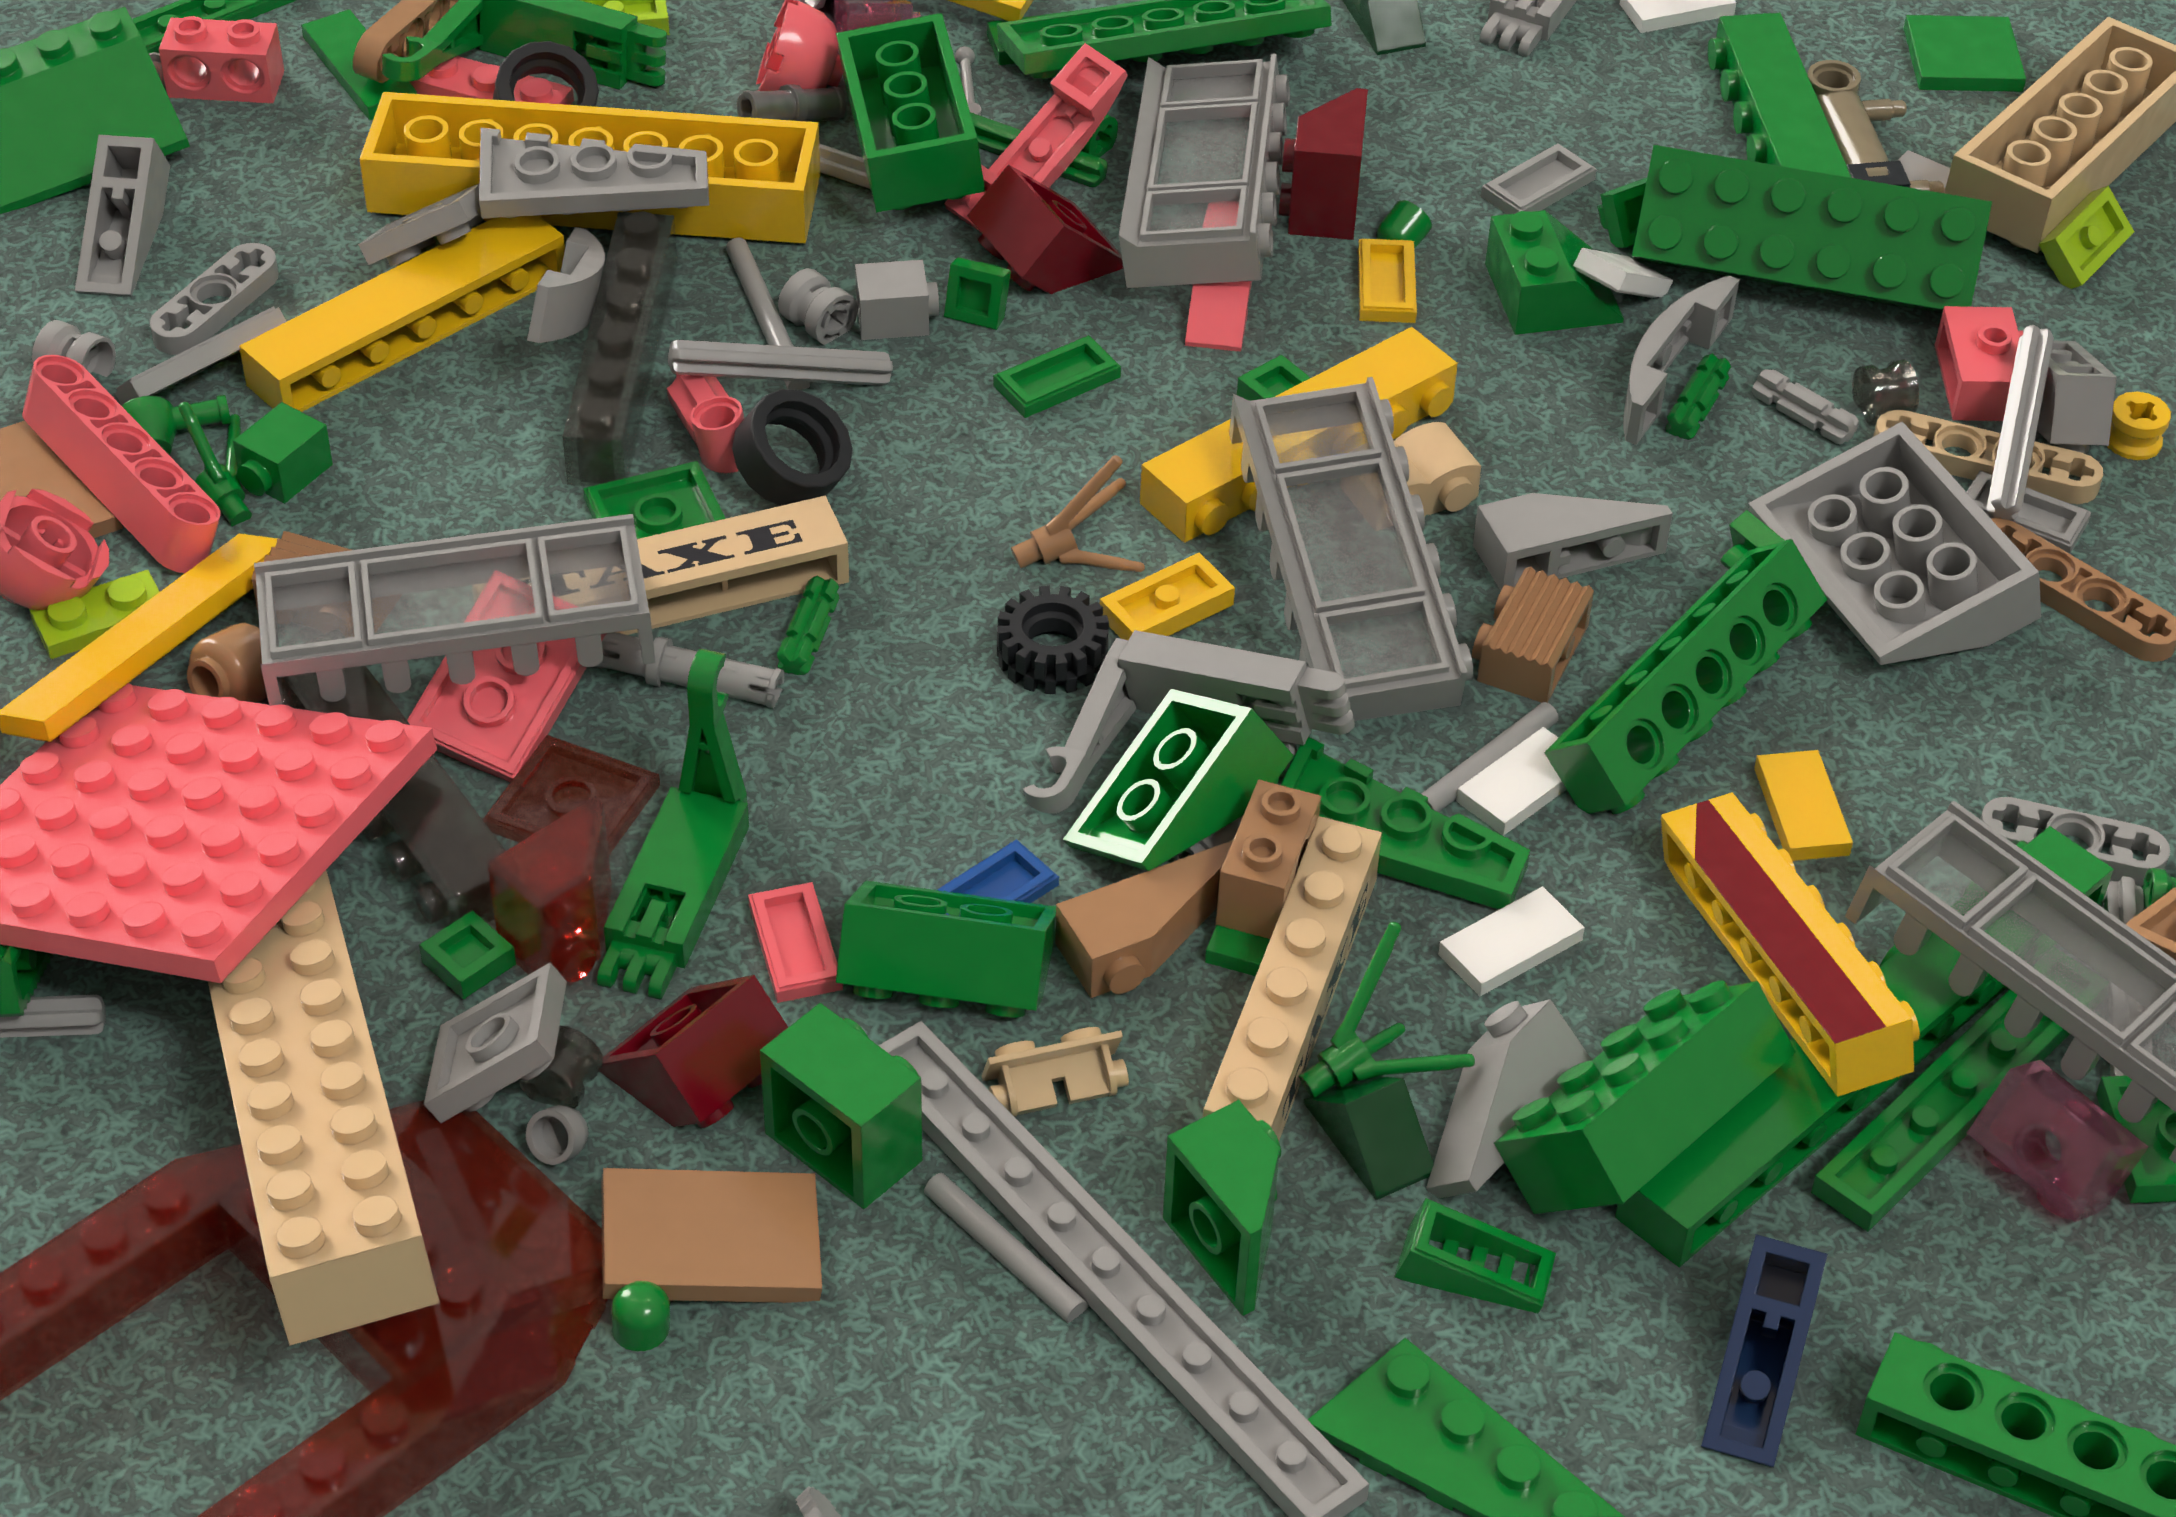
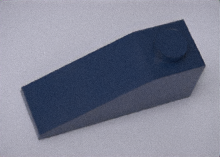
[1701,1234,1828,1468]

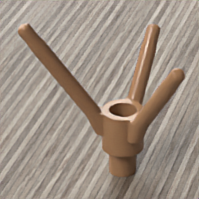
[1011,455,1145,572]

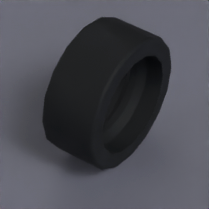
[493,41,599,107]
[732,389,853,506]

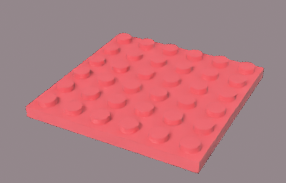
[0,683,437,983]

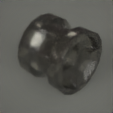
[1852,359,1919,423]
[517,1025,604,1109]

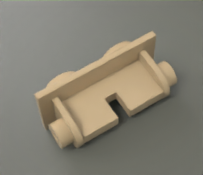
[981,1027,1129,1117]

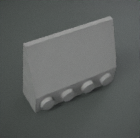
[1748,421,2041,665]

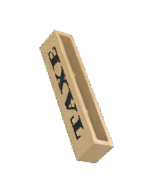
[472,496,849,635]
[1203,816,1382,1140]

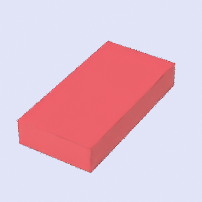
[748,882,843,1003]

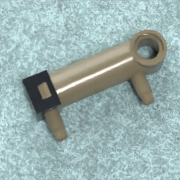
[1807,60,1945,193]

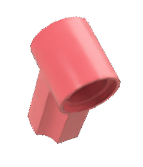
[667,375,745,474]

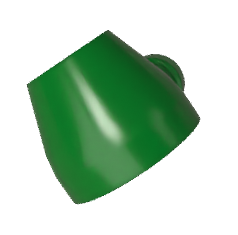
[121,395,231,455]

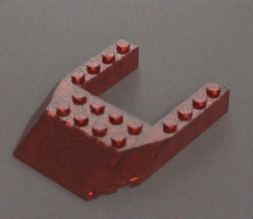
[0,1099,608,1517]

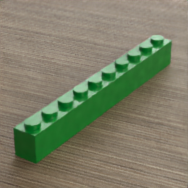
[1615,826,2114,1268]

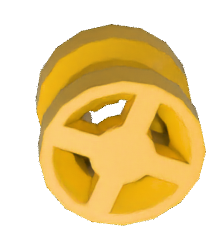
[2107,391,2171,460]

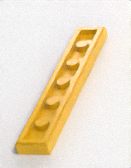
[0,533,278,742]

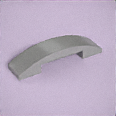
[527,227,605,343]
[1623,276,1740,445]

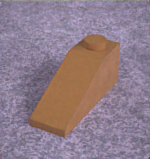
[1055,840,1233,998]

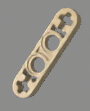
[1873,410,2103,504]

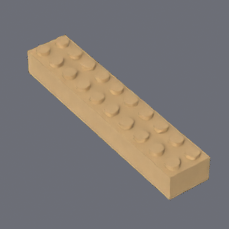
[208,869,440,1345]

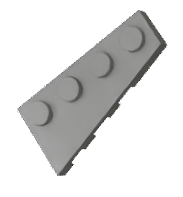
[479,128,709,218]

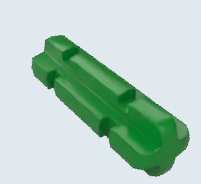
[1665,353,1731,440]
[777,575,840,675]

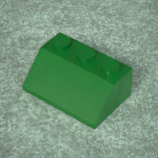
[836,880,1056,1017]

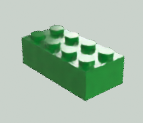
[836,13,985,213]
[1494,980,1796,1214]

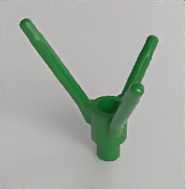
[178,402,252,527]
[1299,922,1475,1098]

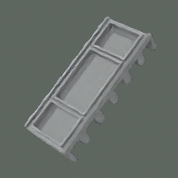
[1119,54,1290,288]
[1229,377,1473,721]
[254,514,656,706]
[1845,801,2176,1164]

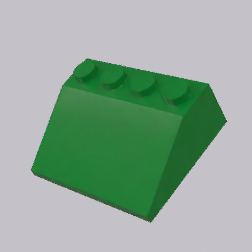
[0,6,190,214]

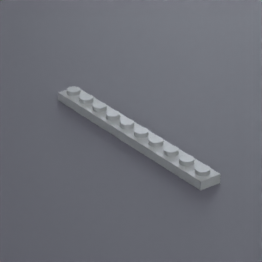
[878,1021,1369,1517]

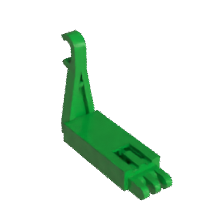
[382,0,667,90]
[597,649,749,1000]

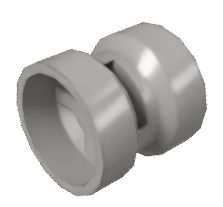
[778,268,858,345]
[32,320,116,377]

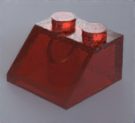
[487,796,612,982]

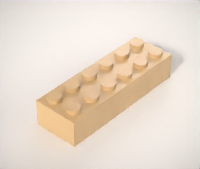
[1944,17,2176,253]

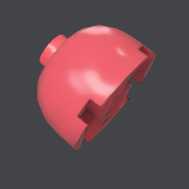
[756,0,843,91]
[0,489,109,610]

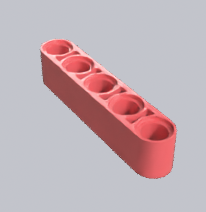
[22,355,220,573]

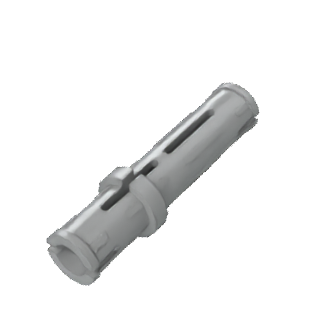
[595,632,784,709]

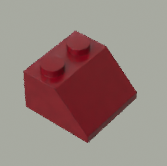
[1279,88,1368,240]
[967,164,1124,294]
[593,975,788,1129]

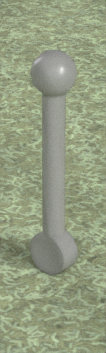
[954,46,981,116]

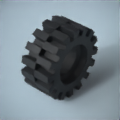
[997,585,1109,695]

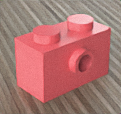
[1935,306,2023,421]

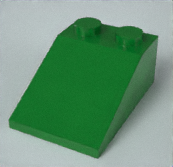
[1063,689,1294,871]

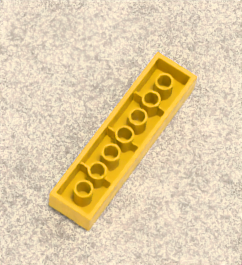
[360,92,820,244]

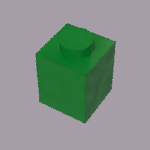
[233,402,333,504]

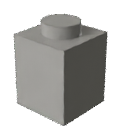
[855,259,939,340]

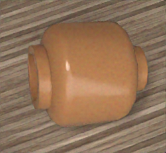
[187,623,283,703]

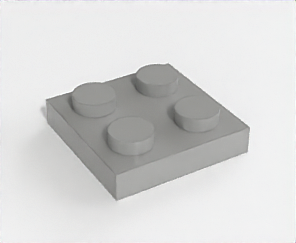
[358,184,484,267]
[424,962,567,1123]

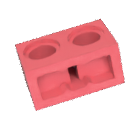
[159,16,284,103]

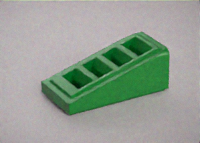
[1394,1198,1556,1314]

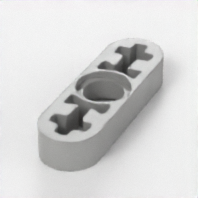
[150,243,279,355]
[1980,797,2170,885]

